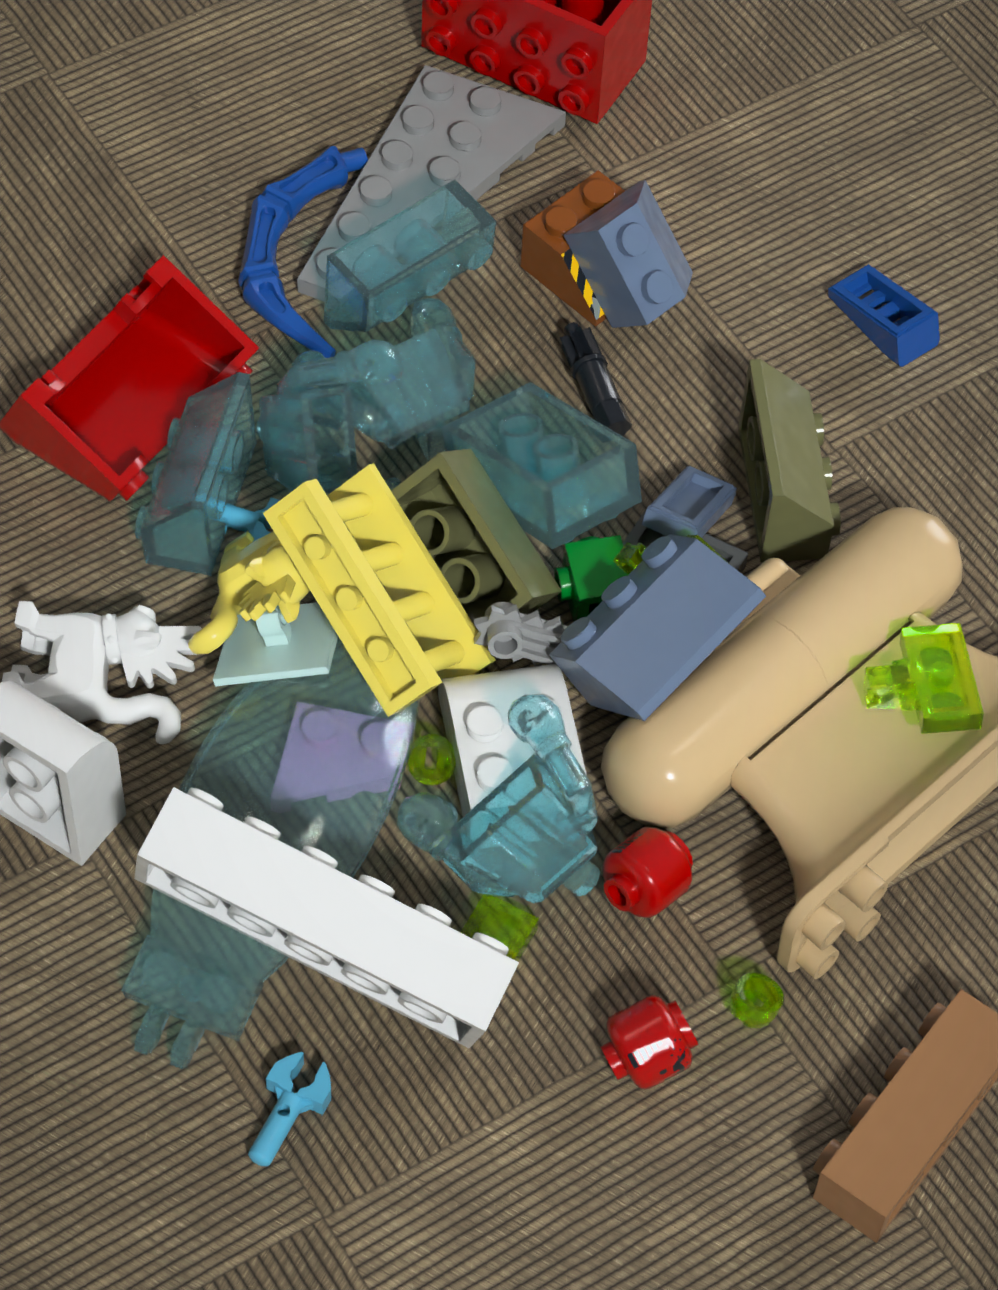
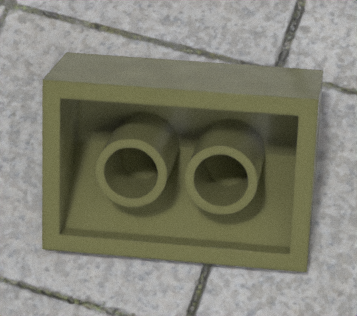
[738,359,841,562]
[391,448,562,632]

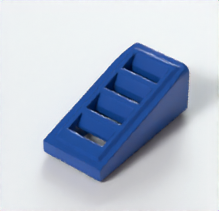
[828,264,940,367]

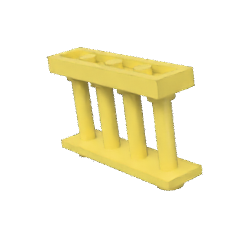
[263,463,496,717]

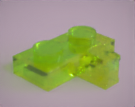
[863,623,984,734]

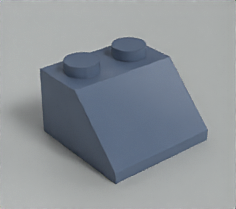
[564,180,693,328]

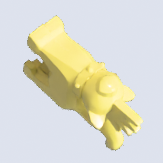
[188,531,310,655]

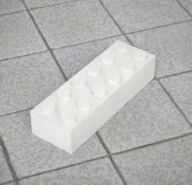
[134,787,519,1048]

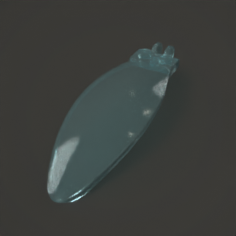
[121,625,421,1069]

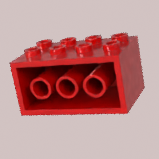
[421,0,652,124]

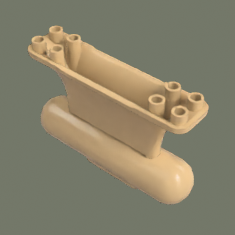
[601,507,998,979]

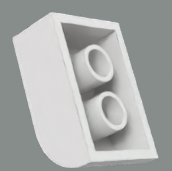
[438,664,590,845]
[0,681,126,866]

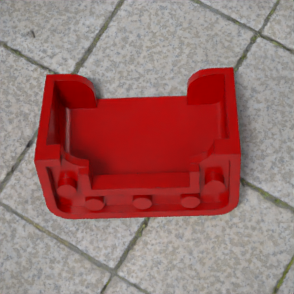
[0,255,259,502]

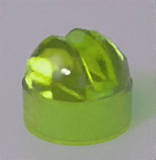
[408,734,456,785]
[730,973,784,1029]

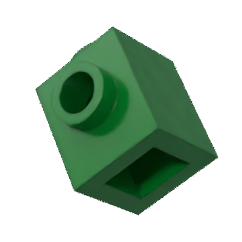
[554,535,631,622]

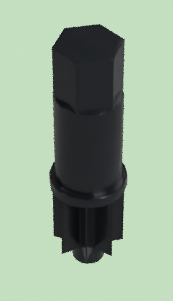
[559,322,632,440]

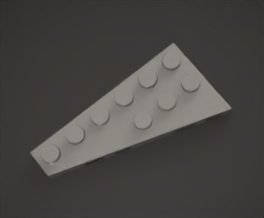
[297,65,566,309]

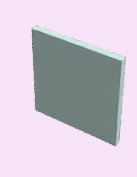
[213,602,338,687]

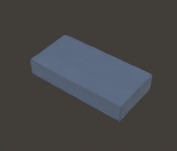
[642,466,737,540]

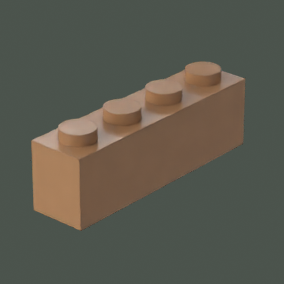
[813,989,998,1243]

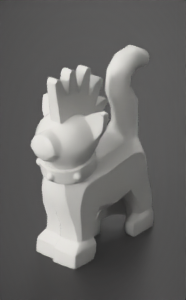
[2,601,202,744]

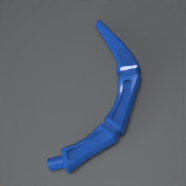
[238,146,368,362]

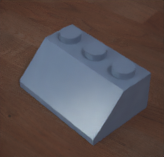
[549,534,766,721]

